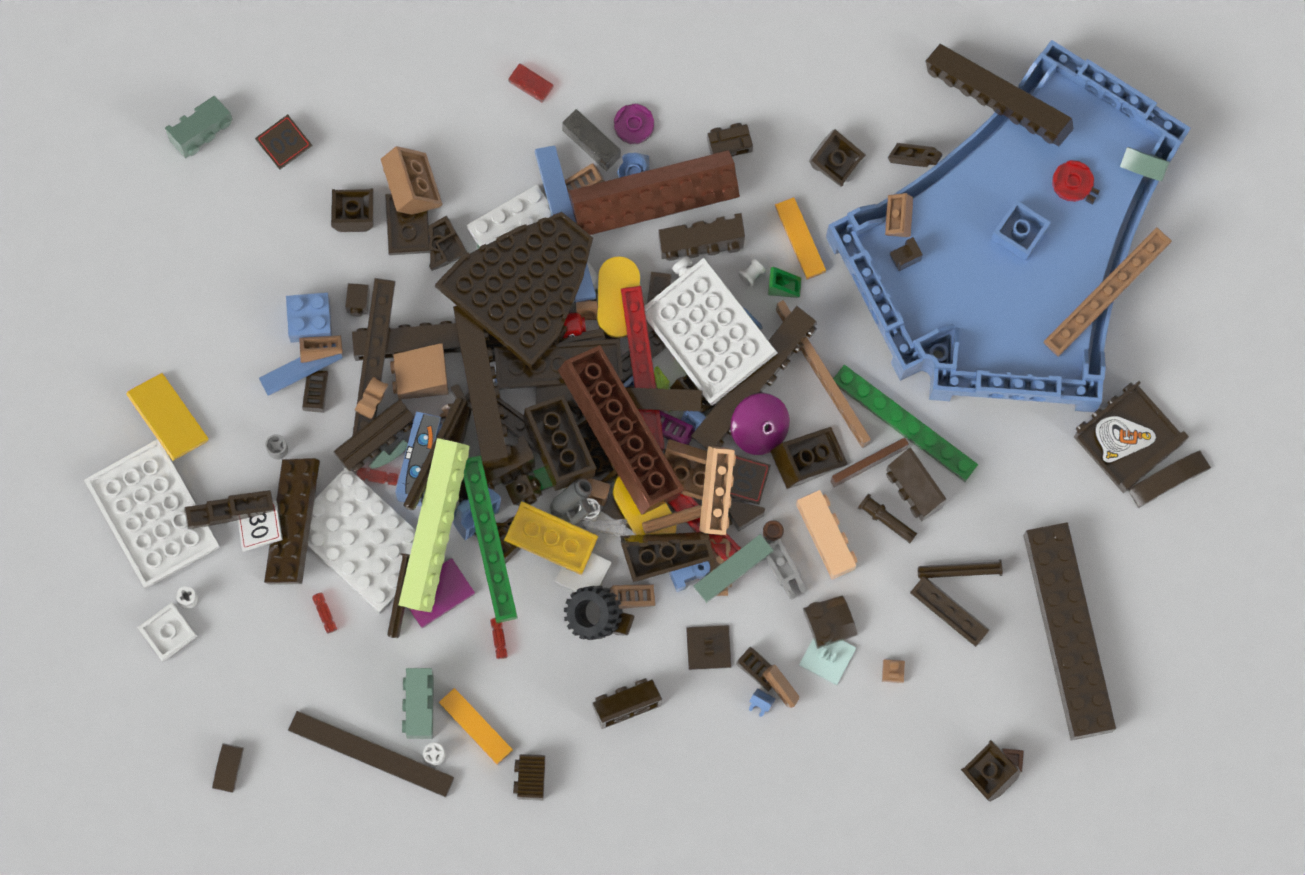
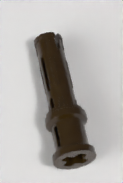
[858,493,918,544]

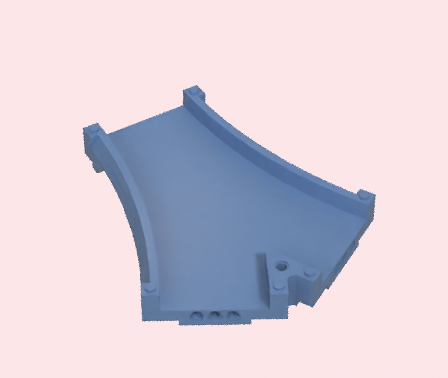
[826,40,1191,412]

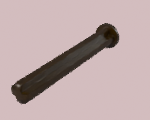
[387,553,410,638]
[917,559,1003,579]

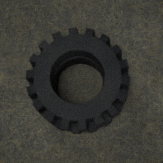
[564,586,623,640]

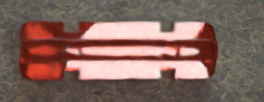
[357,467,398,486]
[312,592,337,634]
[490,618,508,659]

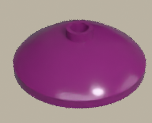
[731,393,790,455]

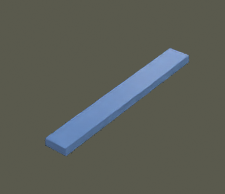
[535,146,596,302]

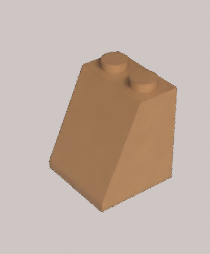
[390,343,449,400]

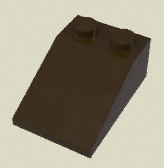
[770,427,848,489]

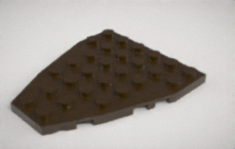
[435,212,593,368]

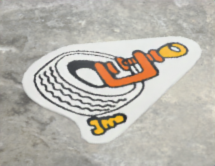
[1096,416,1156,463]

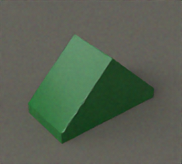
[768,267,801,298]

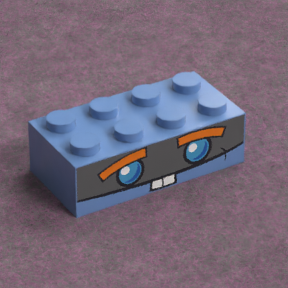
[395,411,443,506]

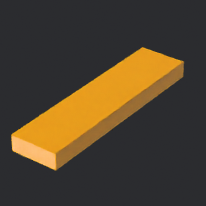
[775,197,826,280]
[439,688,513,765]

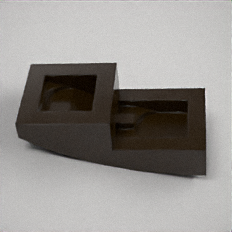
[647,271,672,303]
[212,743,244,793]

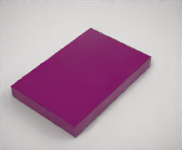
[408,558,475,628]

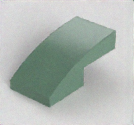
[1120,147,1169,181]
[368,440,408,469]

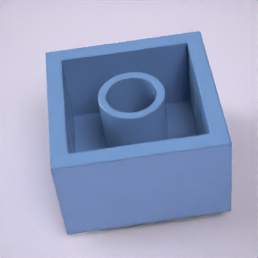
[286,293,332,343]

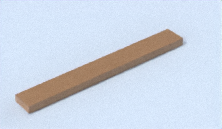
[1043,227,1172,357]
[776,300,871,448]

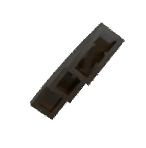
[184,490,274,529]

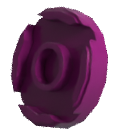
[614,104,654,144]

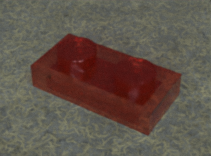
[508,63,554,103]

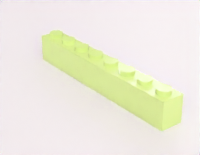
[399,438,470,612]

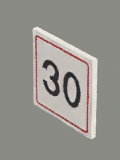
[238,501,283,552]

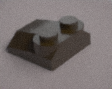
[809,129,866,187]
[331,188,374,232]
[803,595,858,649]
[961,740,1021,802]

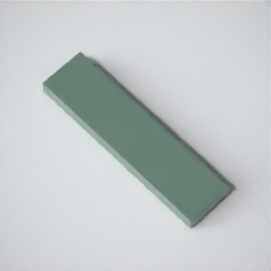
[693,534,773,603]

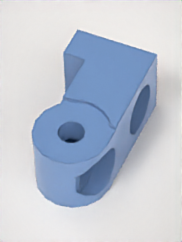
[669,561,710,592]

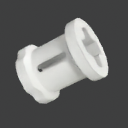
[739,259,766,287]
[176,586,198,609]

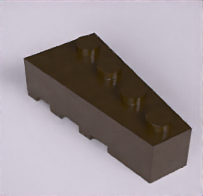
[658,213,745,261]
[458,435,535,503]
[621,532,715,582]

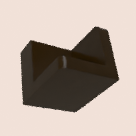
[890,237,923,271]

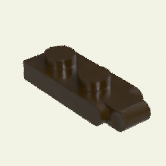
[888,143,943,167]

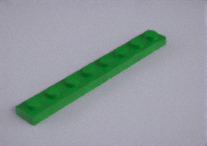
[833,364,978,482]
[464,455,518,623]

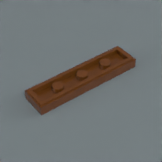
[830,438,909,487]

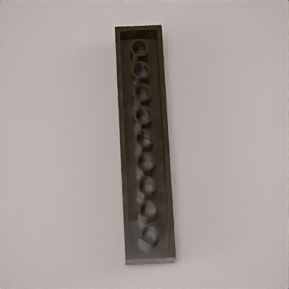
[1023,522,1116,741]

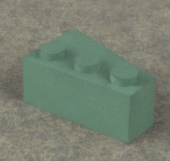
[165,95,233,158]
[402,668,434,739]

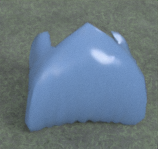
[617,152,650,178]

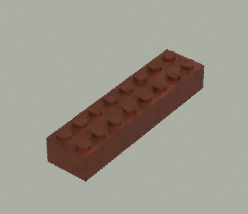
[569,150,740,235]
[558,345,684,515]

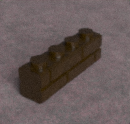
[333,399,415,472]

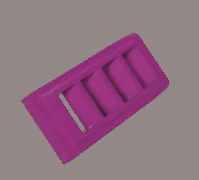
[659,410,695,445]

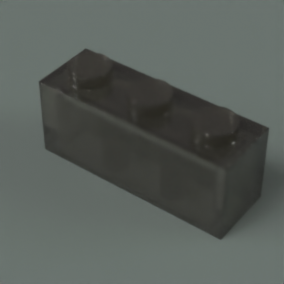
[562,109,621,171]

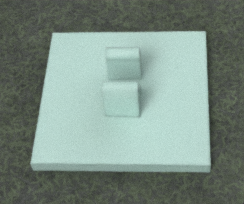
[799,638,856,685]

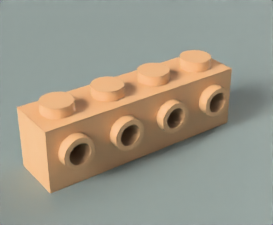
[699,446,736,535]
[796,490,858,580]

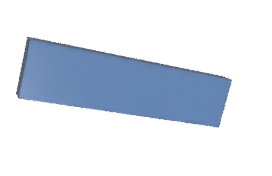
[259,344,343,396]

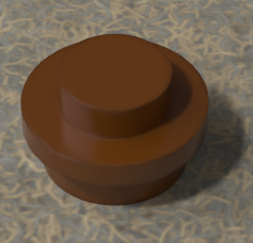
[763,520,784,542]

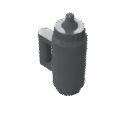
[550,479,592,525]

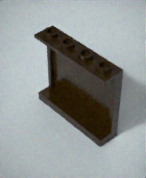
[1074,381,1189,494]

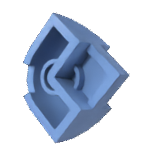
[453,488,501,540]

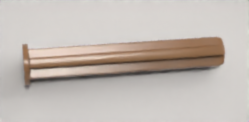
[642,505,702,534]

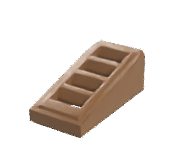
[565,163,605,202]
[299,335,342,363]
[609,584,655,609]

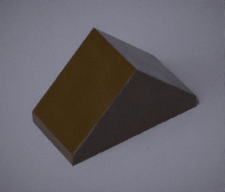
[728,500,765,532]

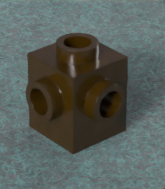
[505,474,543,506]

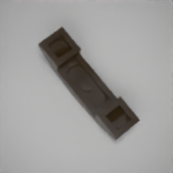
[1128,450,1211,508]

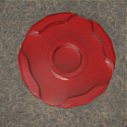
[1052,160,1094,202]

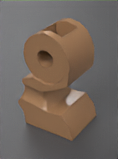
[354,377,389,420]

